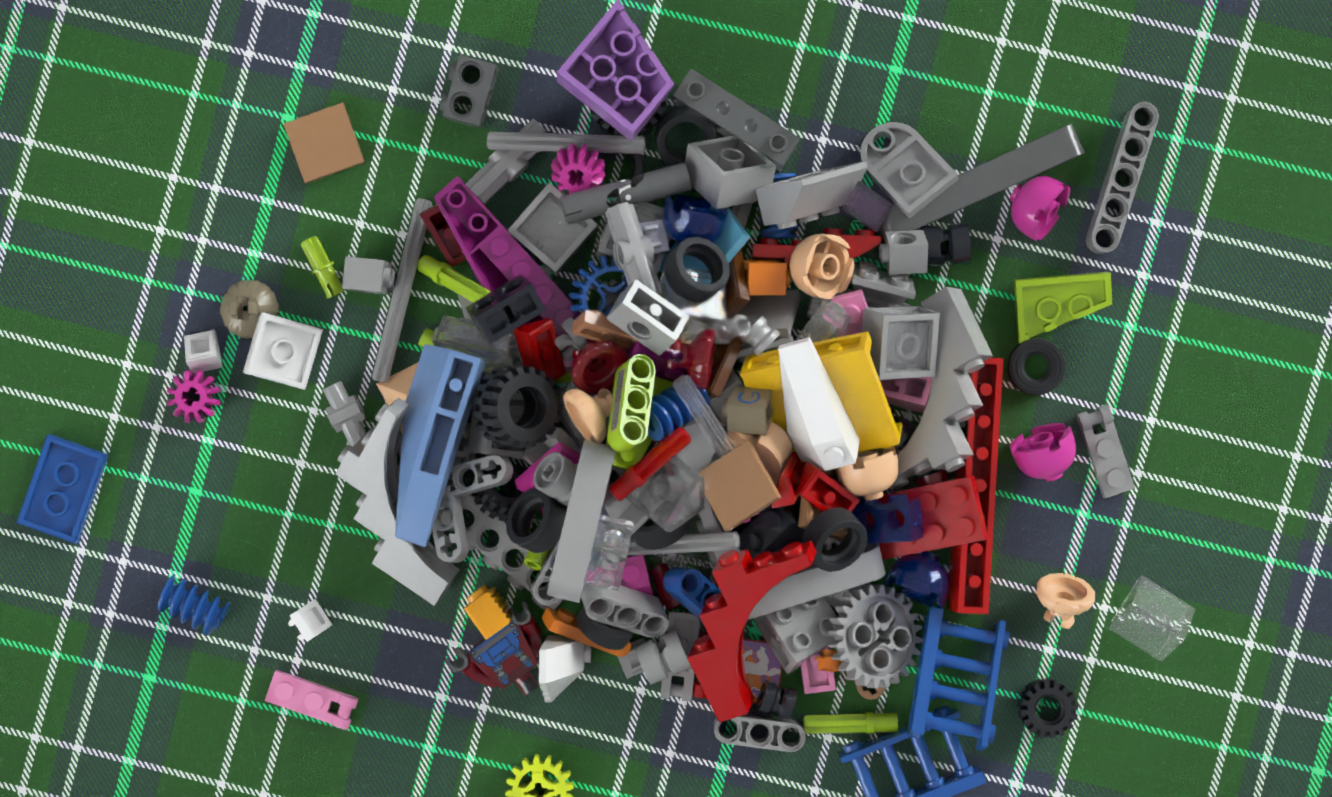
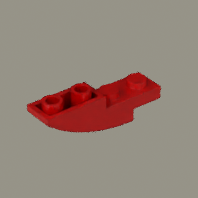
[752,228,881,271]

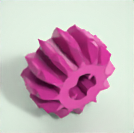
[551,142,605,194]
[167,370,221,423]

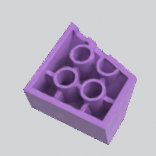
[557,0,674,142]

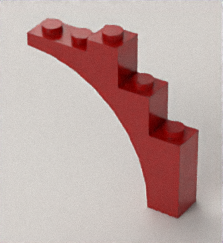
[687,541,817,722]

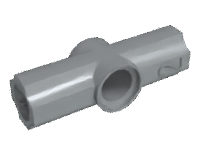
[466,118,548,204]
[605,202,662,296]

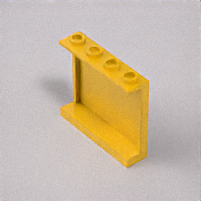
[740,331,903,463]

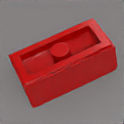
[514,318,566,381]
[772,451,803,508]
[796,461,860,512]

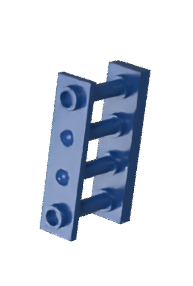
[907,607,1010,751]
[838,706,987,797]

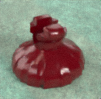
[667,329,716,390]
[571,339,628,395]

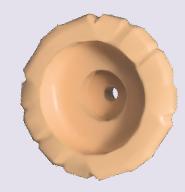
[563,388,612,443]
[1036,573,1095,629]

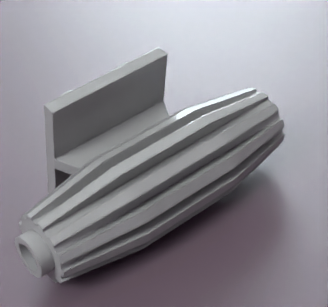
[807,261,916,329]

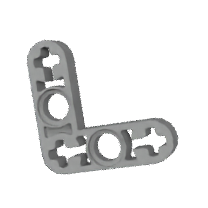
[432,455,513,563]

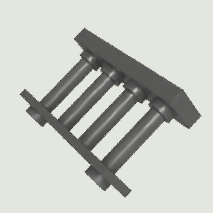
[673,69,800,173]

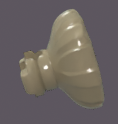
[220,280,279,339]

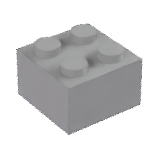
[685,135,776,209]

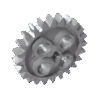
[828,585,923,688]

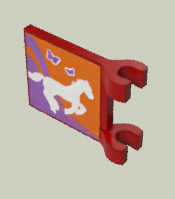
[692,632,782,704]

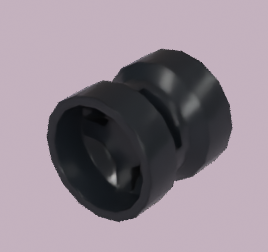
[756,680,797,720]

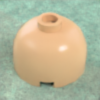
[789,234,854,299]
[834,446,899,500]

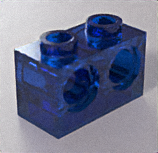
[851,494,923,544]

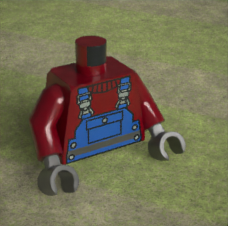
[445,602,542,696]

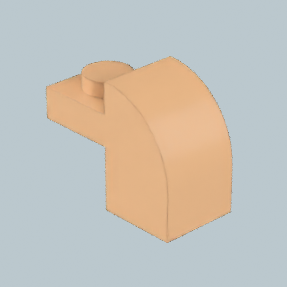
[723,421,793,486]

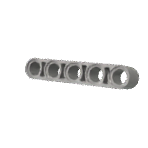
[1086,102,1159,254]
[547,440,616,603]
[748,541,886,619]

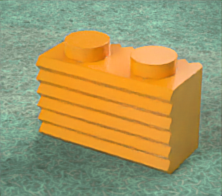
[464,584,512,640]

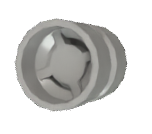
[533,452,578,507]
[635,629,692,685]

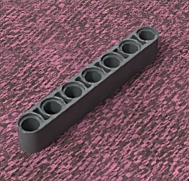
[873,124,1085,240]

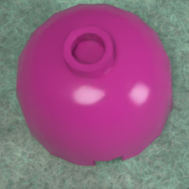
[1010,176,1070,241]
[1009,423,1076,481]

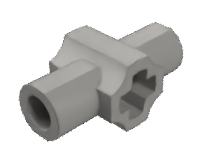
[323,381,367,446]

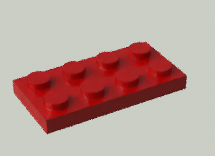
[855,476,989,560]

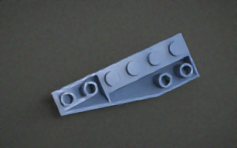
[395,344,486,547]

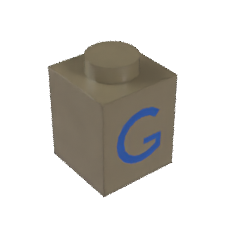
[722,386,773,435]

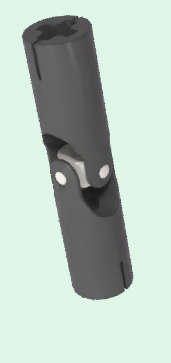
[560,162,692,225]

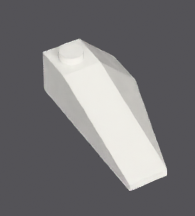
[778,337,860,471]
[539,635,591,702]

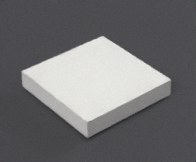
[243,311,323,390]

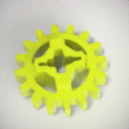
[505,754,574,797]

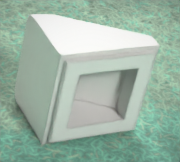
[184,330,222,373]

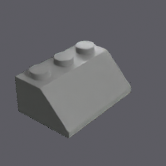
[755,161,868,229]

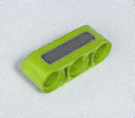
[607,354,655,453]

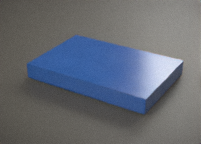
[16,434,109,544]

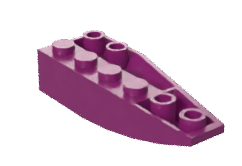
[434,176,581,337]

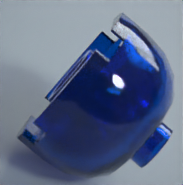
[662,195,728,244]
[884,551,950,608]

